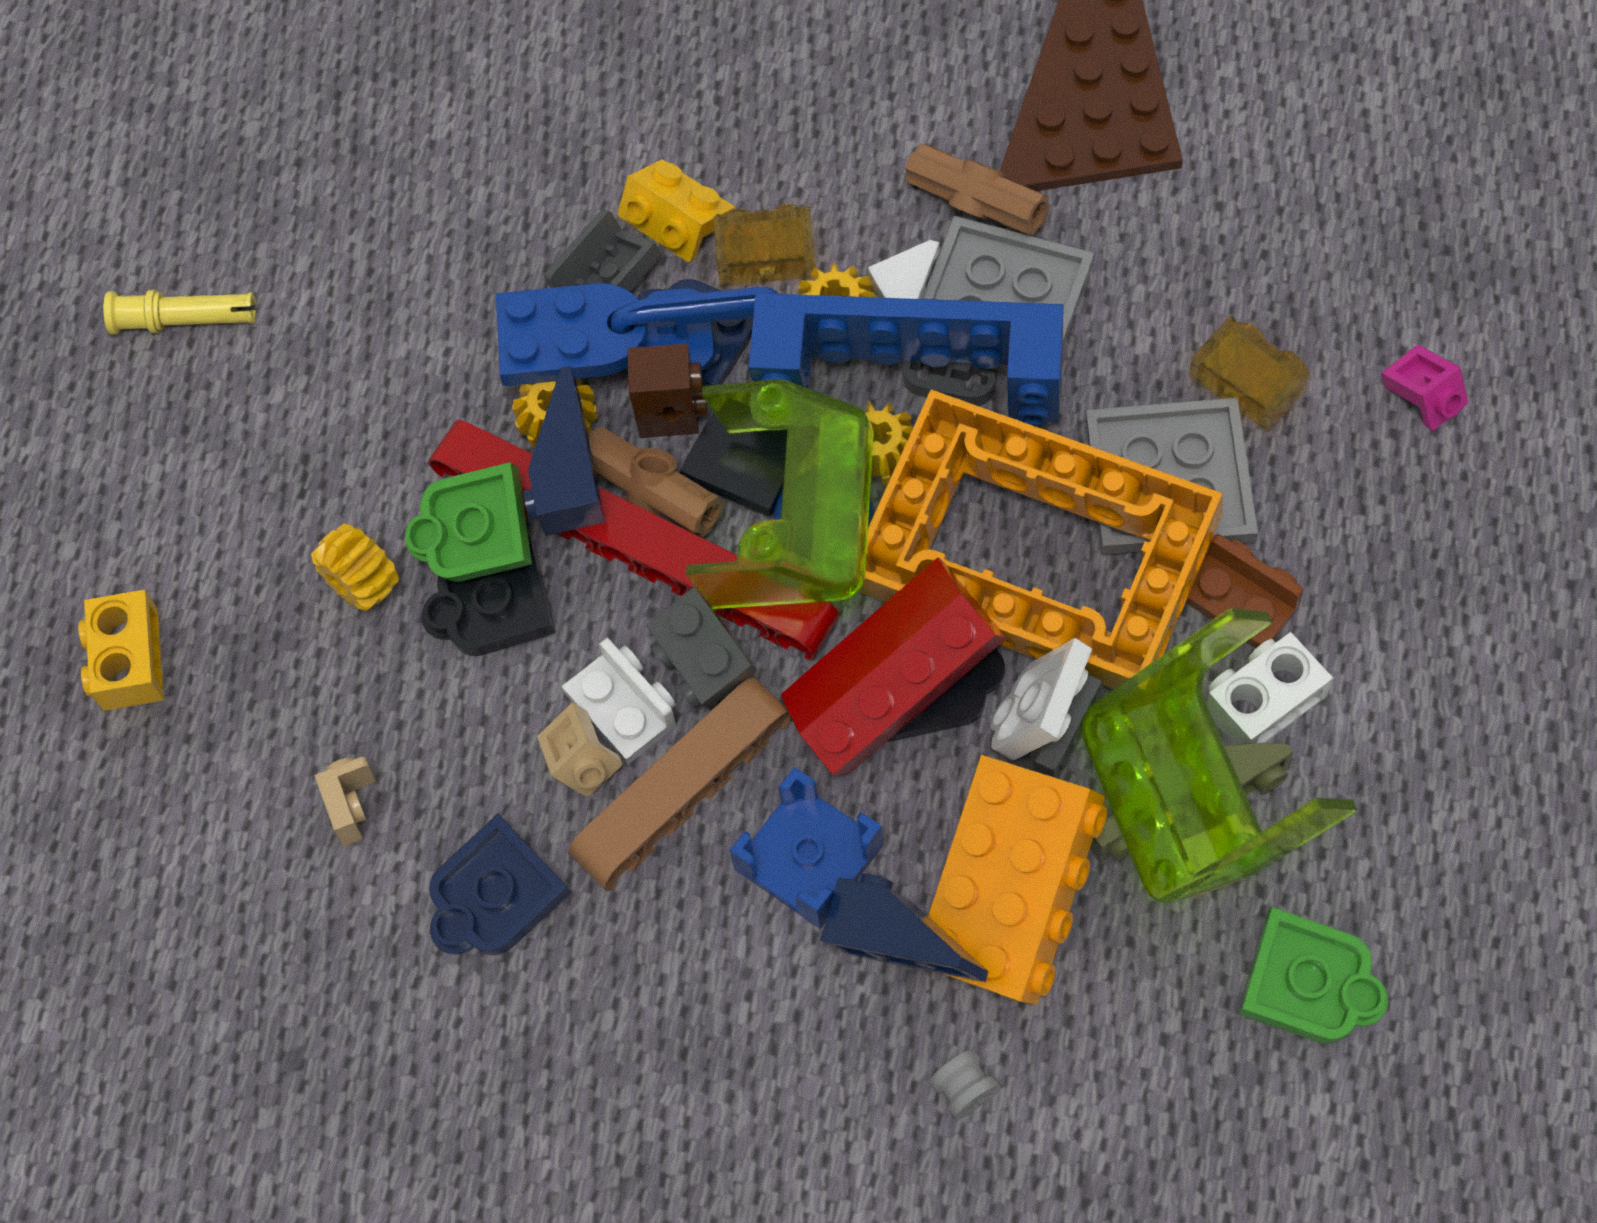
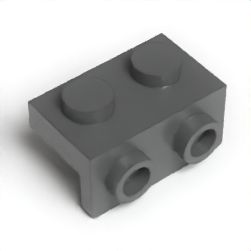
[544,209,662,292]
[646,587,757,710]

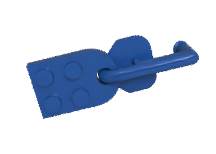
[496,283,778,386]

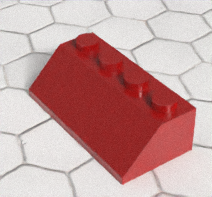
[780,557,1007,775]

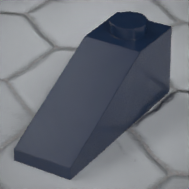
[523,366,606,536]
[820,874,989,982]

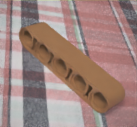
[568,678,792,891]

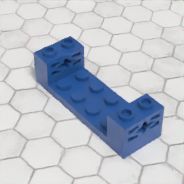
[748,293,1064,426]

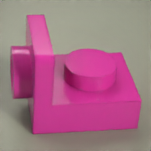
[1381,344,1468,431]

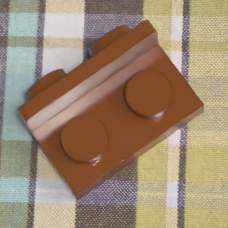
[1186,534,1304,649]

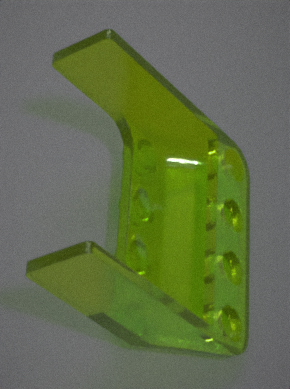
[1081,608,1357,903]

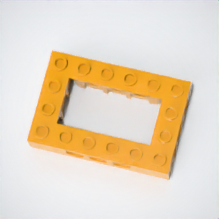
[848,390,1223,701]

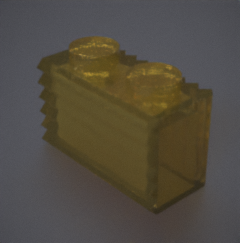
[713,204,816,287]
[1189,316,1310,433]

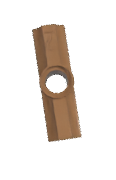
[905,143,1049,236]
[589,426,724,538]

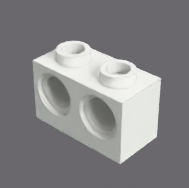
[1205,632,1333,745]

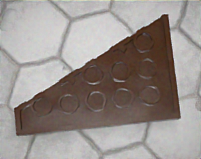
[1000,0,1183,191]

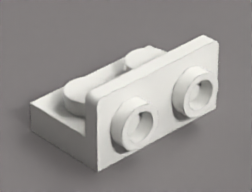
[561,638,676,765]

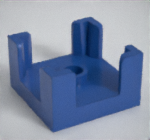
[729,767,884,929]

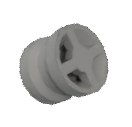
[929,1049,1001,1120]

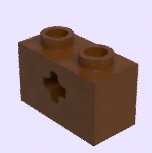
[627,343,708,438]

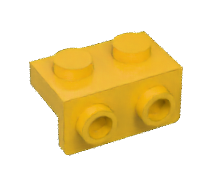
[618,159,735,262]

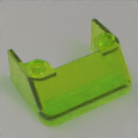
[686,379,874,609]

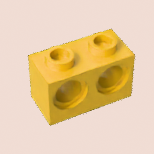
[78,589,164,711]

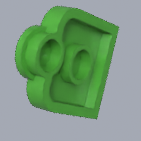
[405,462,532,582]
[1238,907,1388,1044]

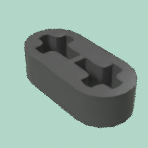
[902,361,995,406]

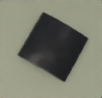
[680,392,818,516]

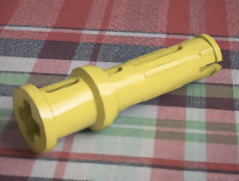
[103,290,256,335]

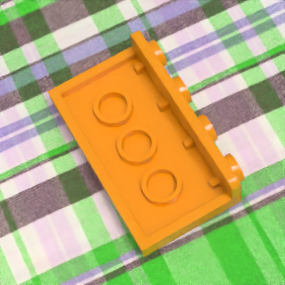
[928,755,1107,1005]

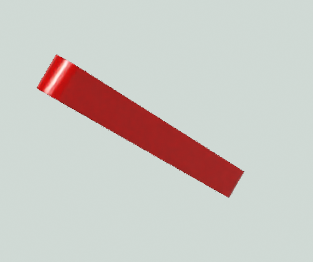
[428,420,840,660]

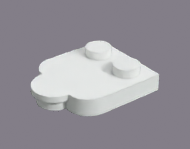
[990,638,1092,760]

